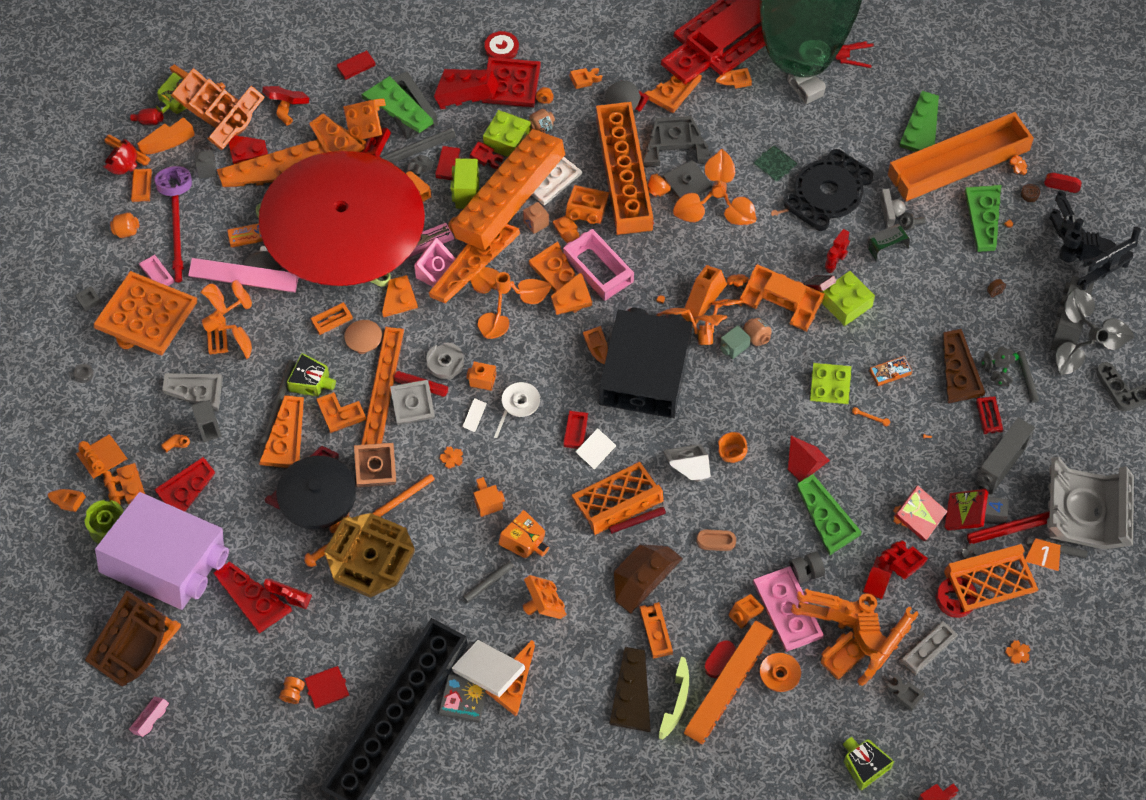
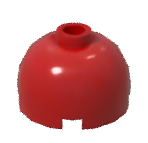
[103,139,137,175]

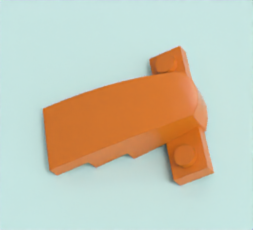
[171,68,265,150]

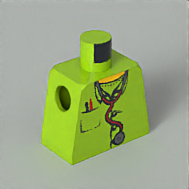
[155,73,187,114]

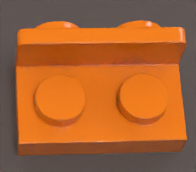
[821,631,866,680]

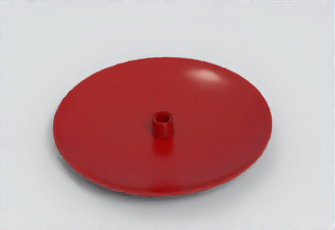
[259,151,425,286]

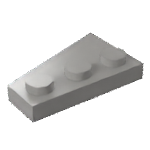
[162,373,223,411]

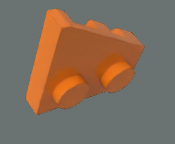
[382,275,418,318]

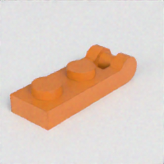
[639,602,673,659]

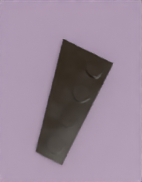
[610,647,651,732]

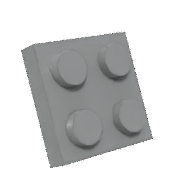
[390,380,435,425]

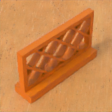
[572,462,664,535]
[944,544,1039,612]

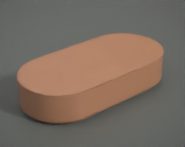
[696,530,736,551]

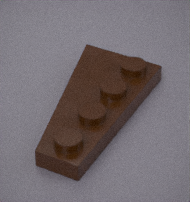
[942,329,985,404]

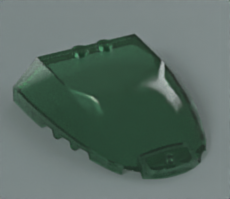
[760,0,862,77]

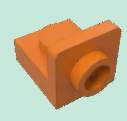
[729,594,764,629]

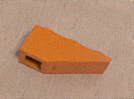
[682,265,727,324]

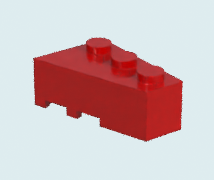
[434,69,499,109]

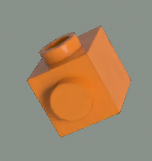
[467,361,497,391]

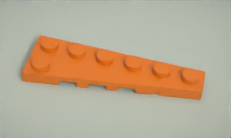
[429,224,520,303]

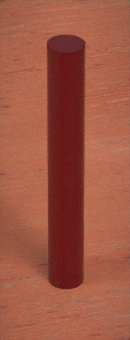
[608,507,666,534]

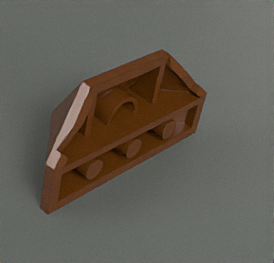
[614,544,683,614]

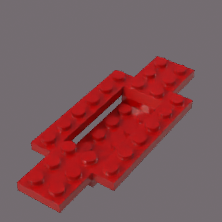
[661,0,801,85]

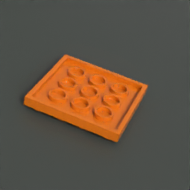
[94,271,197,356]

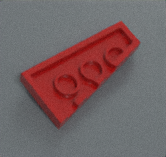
[213,561,292,634]

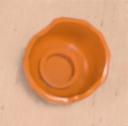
[718,432,748,463]

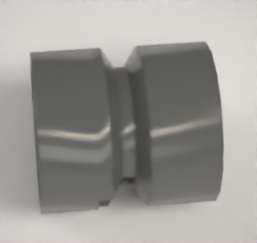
[789,551,825,584]

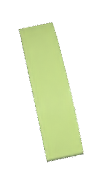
[659,657,689,740]

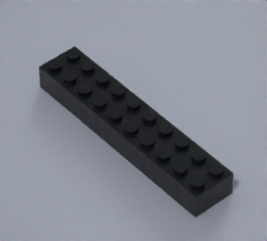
[320,618,468,800]

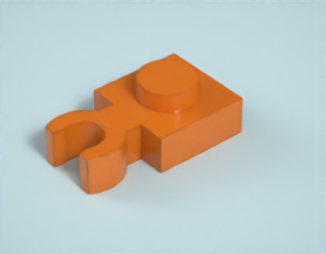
[569,68,603,89]

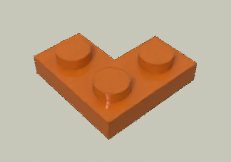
[316,392,366,433]

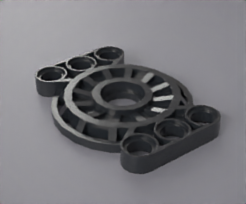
[784,149,874,231]

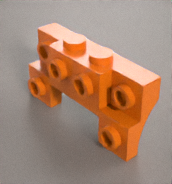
[740,264,824,332]

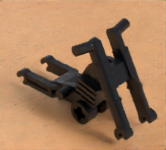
[1049,191,1141,290]

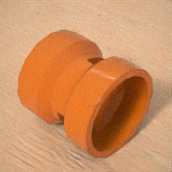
[279,677,305,704]

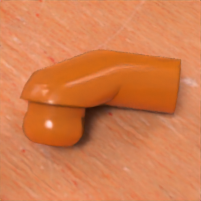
[276,100,293,126]
[161,434,190,453]

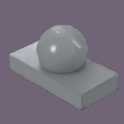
[880,189,906,228]

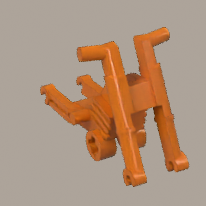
[791,589,918,686]

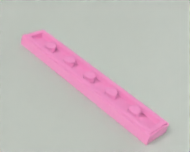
[188,258,299,293]

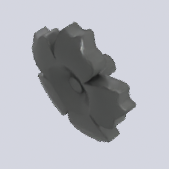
[961,543,985,559]

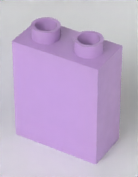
[95,492,229,610]

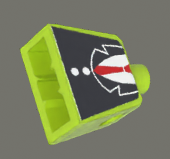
[287,353,336,396]
[843,737,894,791]

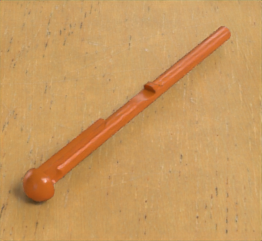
[304,474,435,567]

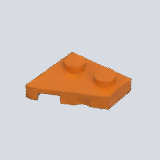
[551,273,592,315]

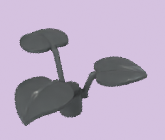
[1055,288,1135,375]

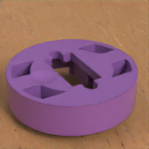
[155,166,192,196]

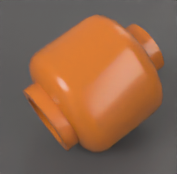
[110,213,139,238]

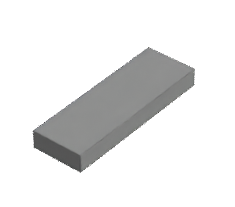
[901,621,958,675]

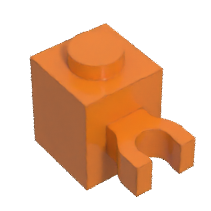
[473,477,505,517]

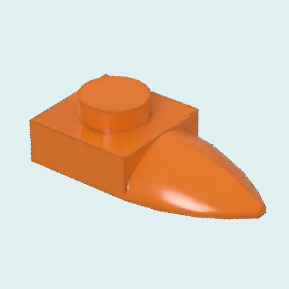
[716,68,752,89]
[553,216,580,243]
[583,326,608,364]
[48,489,86,512]

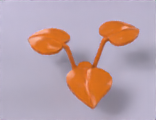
[673,149,757,225]
[471,267,552,339]
[200,280,252,359]
[656,299,743,345]

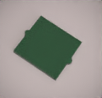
[754,146,797,181]

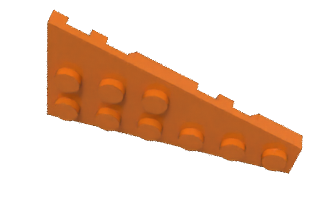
[217,139,325,187]

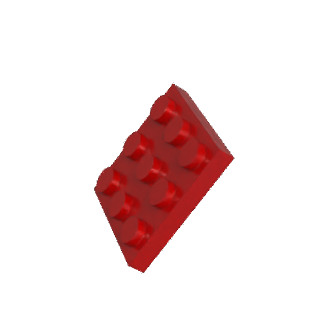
[482,57,541,108]

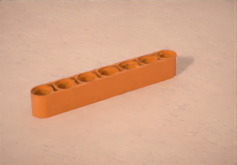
[684,621,774,745]

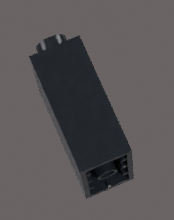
[599,308,693,419]

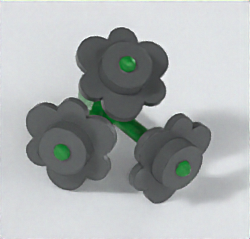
[981,346,1019,387]

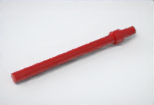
[171,195,184,283]

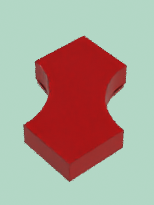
[262,86,309,105]

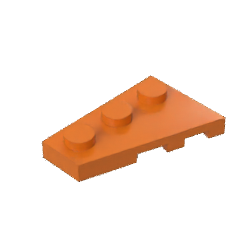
[309,113,365,152]

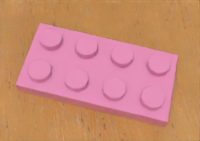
[753,566,824,652]

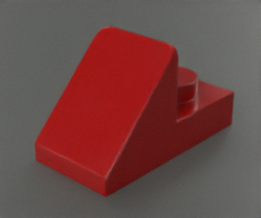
[863,556,893,599]

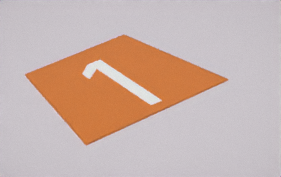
[1025,538,1061,571]

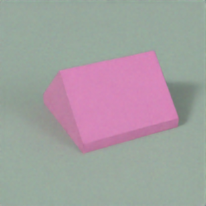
[414,238,456,287]

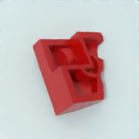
[264,578,312,609]

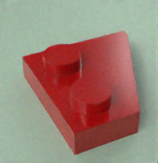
[228,135,268,164]

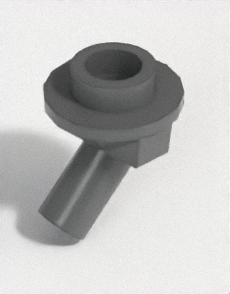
[900,212,926,230]

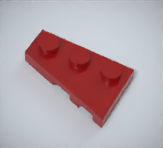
[154,457,215,512]

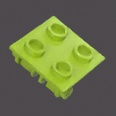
[810,363,852,404]

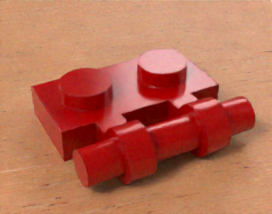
[825,229,850,273]
[879,540,928,580]

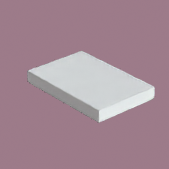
[531,157,582,206]
[452,640,525,697]

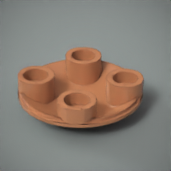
[344,320,382,354]

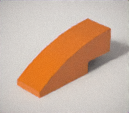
[137,117,195,155]

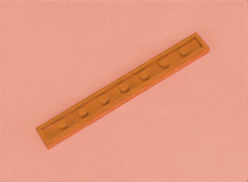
[361,327,404,445]

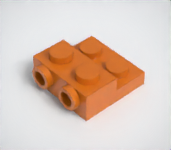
[565,185,610,224]

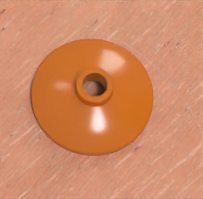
[760,653,801,692]

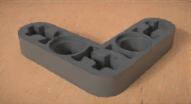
[1096,362,1146,412]

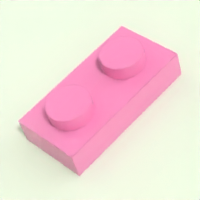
[129,696,169,737]

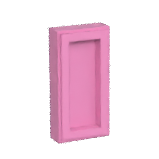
[139,255,174,286]

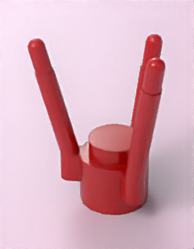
[835,41,874,68]

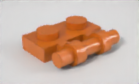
[103,463,145,505]

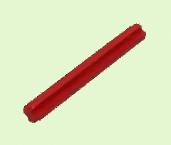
[967,511,1050,544]

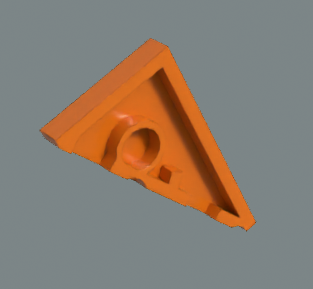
[485,640,535,717]

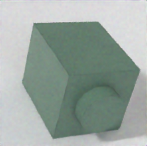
[720,325,751,359]

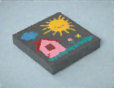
[439,675,487,723]

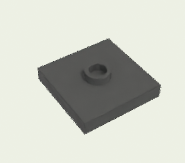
[663,160,713,200]

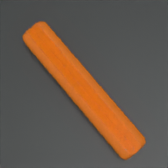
[104,134,150,166]

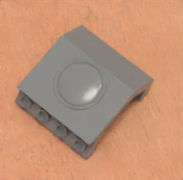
[1047,457,1134,549]

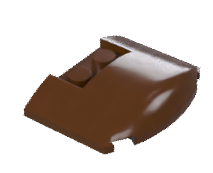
[85,590,166,687]

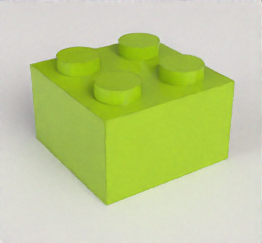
[483,110,531,157]
[451,159,479,209]
[821,271,875,326]

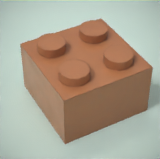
[354,443,396,487]

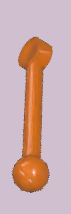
[852,407,890,426]

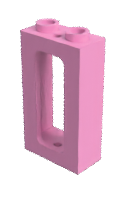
[563,229,634,301]

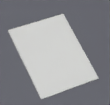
[576,428,616,469]

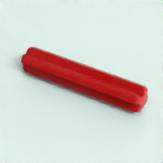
[394,371,448,397]

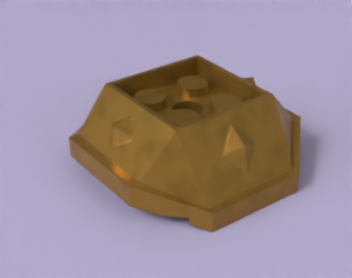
[324,513,415,598]

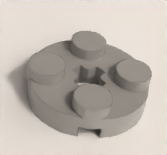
[426,343,464,380]

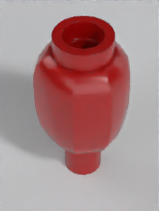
[130,108,164,126]

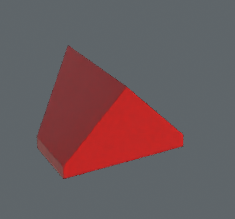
[788,436,830,482]

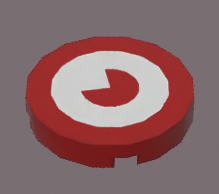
[485,31,519,59]

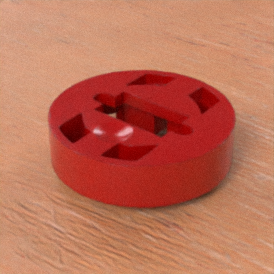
[935,577,977,618]

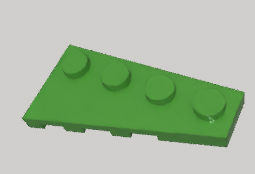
[361,76,433,133]
[899,91,939,152]
[965,185,1002,252]
[797,474,862,556]

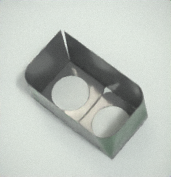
[867,224,910,262]

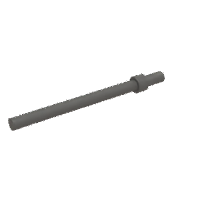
[256,360,295,461]

